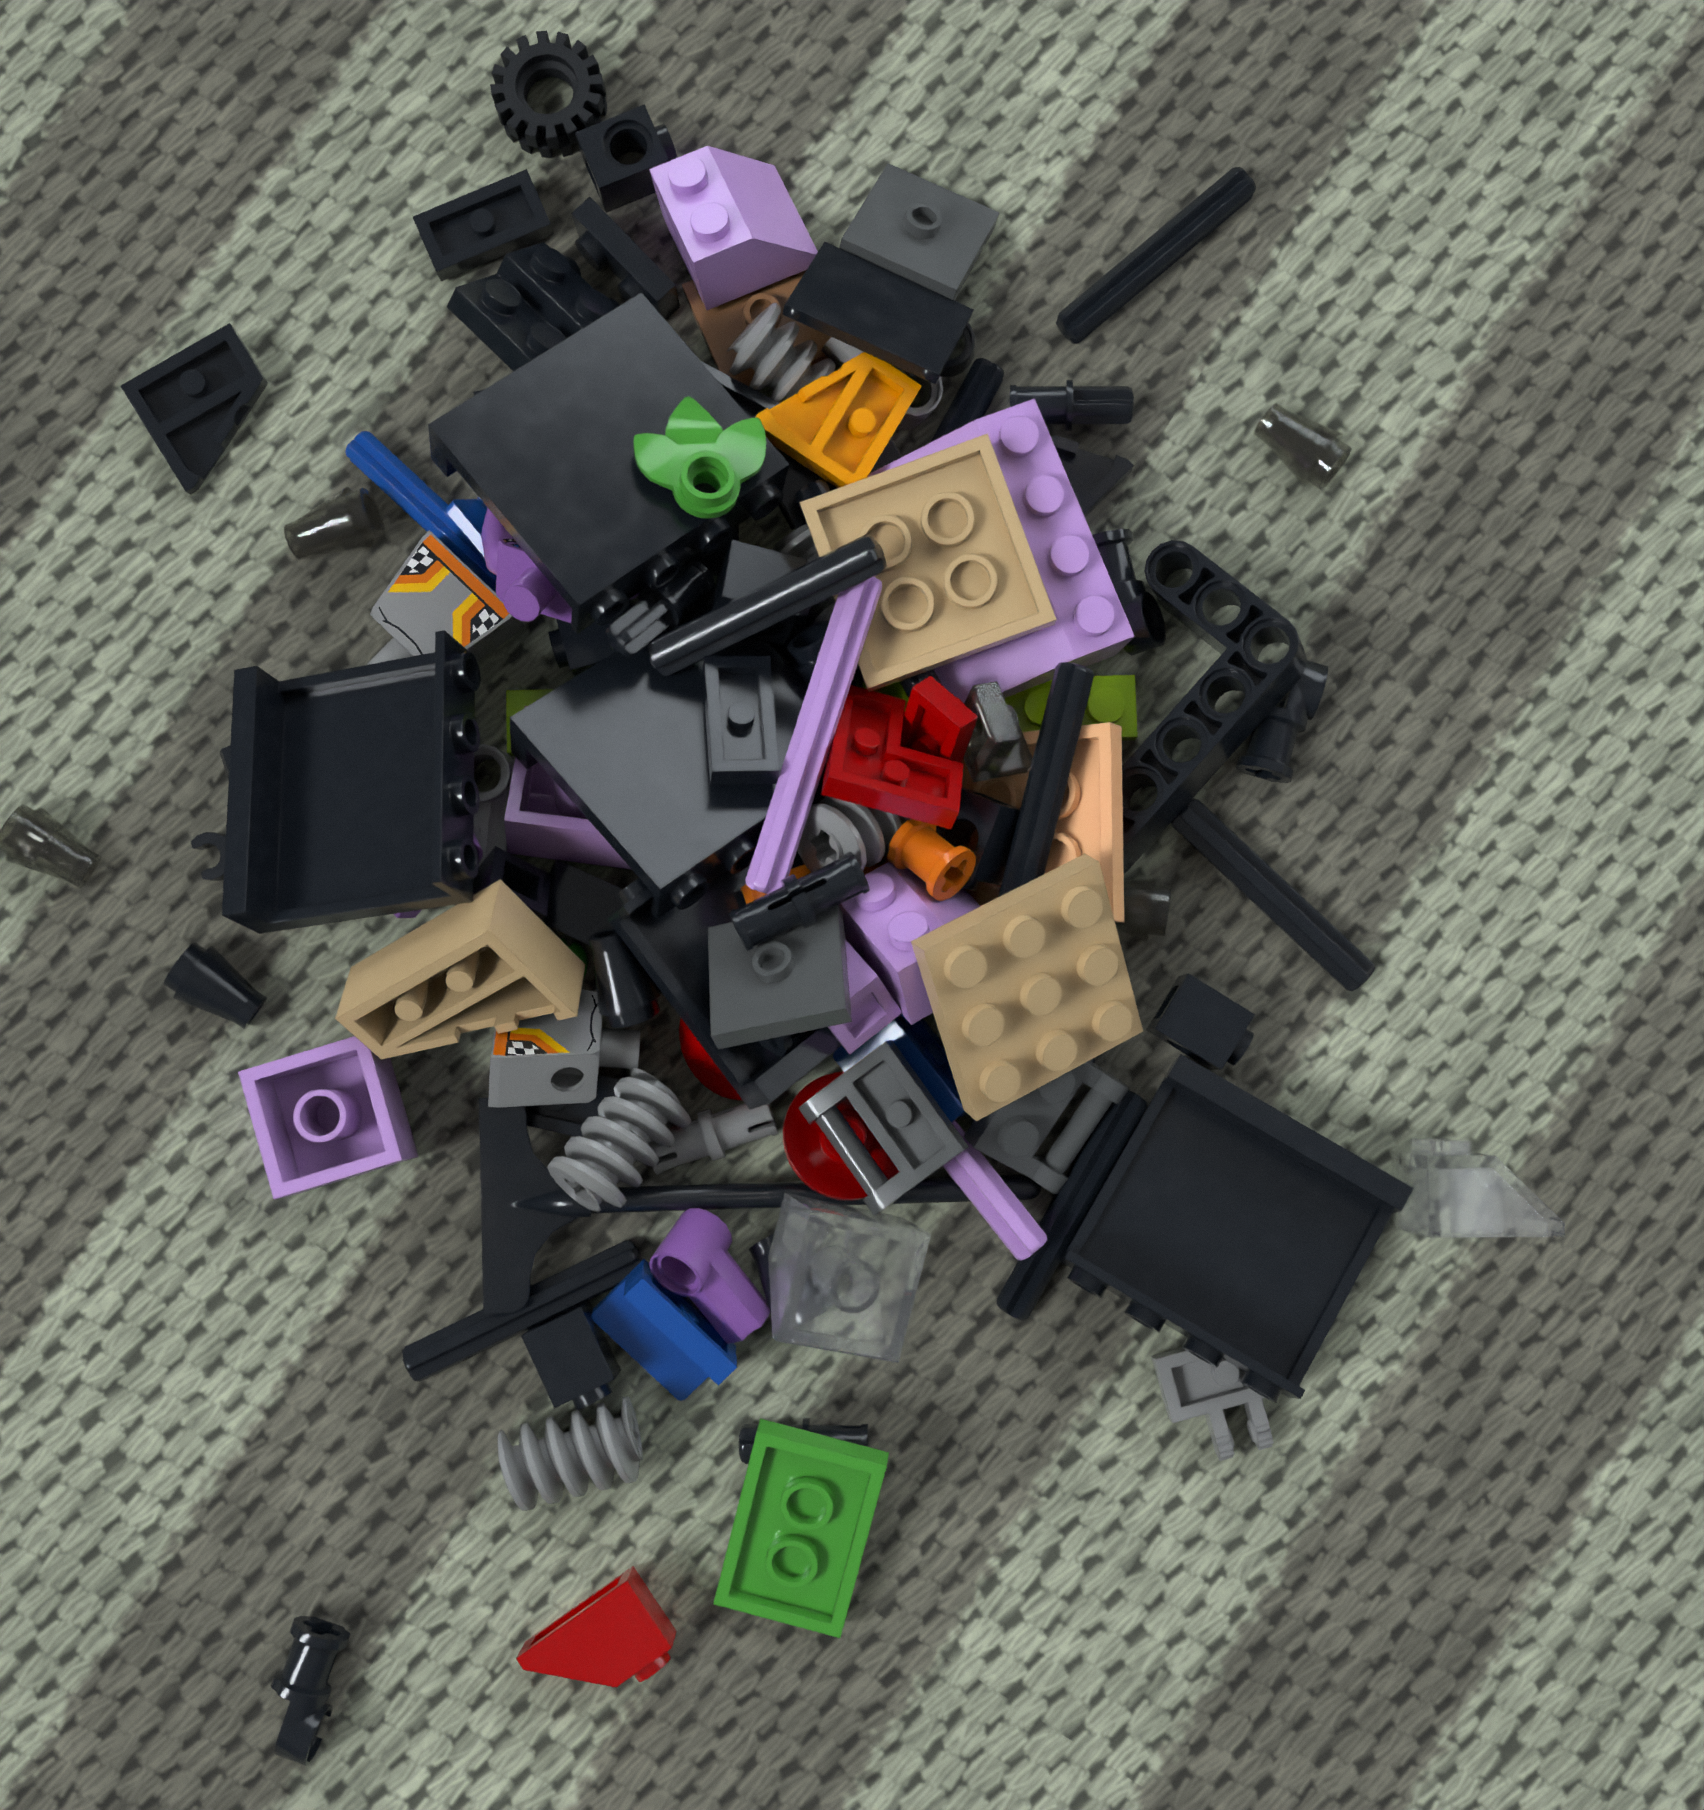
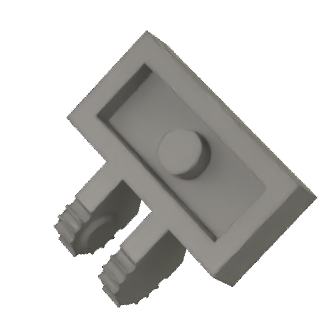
[1151,1347,1274,1461]

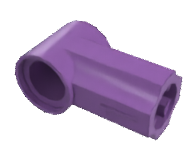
[649,1208,770,1344]

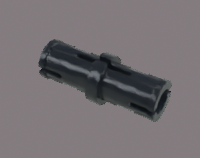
[728,851,870,952]

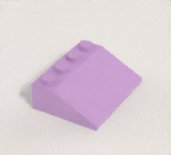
[868,398,1135,711]

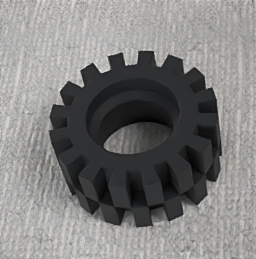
[490,30,607,158]

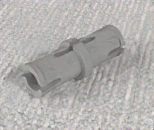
[649,1103,779,1175]

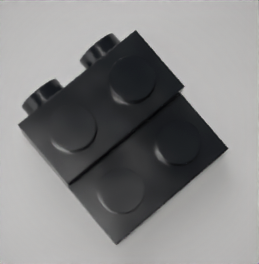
[447,242,620,372]

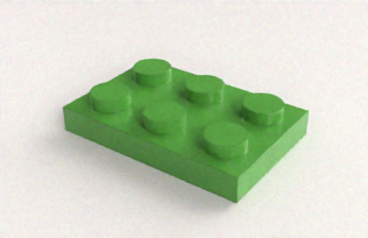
[713,1418,889,1638]

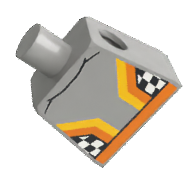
[367,530,525,665]
[488,989,640,1107]

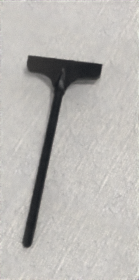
[479,1096,1041,1314]

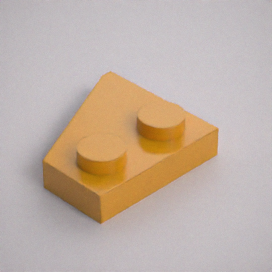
[756,352,922,488]

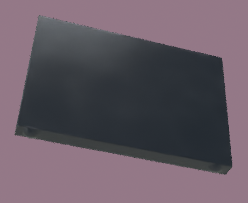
[782,242,974,384]

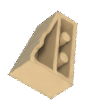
[335,879,585,1060]

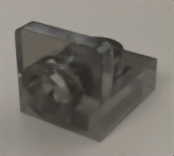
[964,681,1033,782]

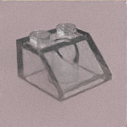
[1392,1138,1565,1238]
[768,1193,931,1363]

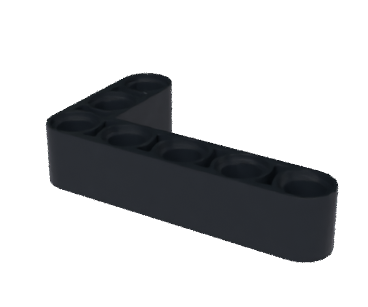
[1122,540,1307,873]

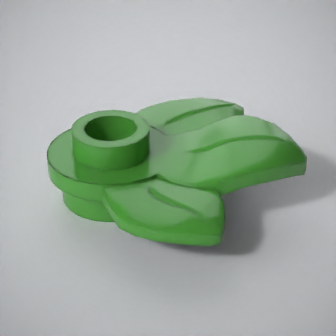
[633,396,766,519]

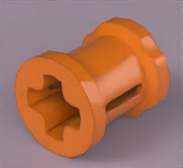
[887,819,976,901]

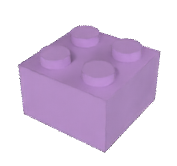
[238,1036,419,1199]

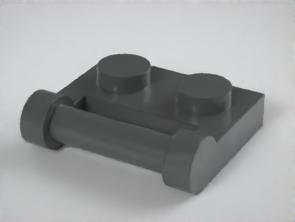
[798,1040,969,1216]
[964,1061,1130,1195]

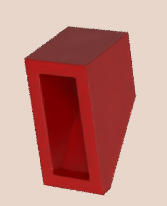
[516,1566,677,1687]

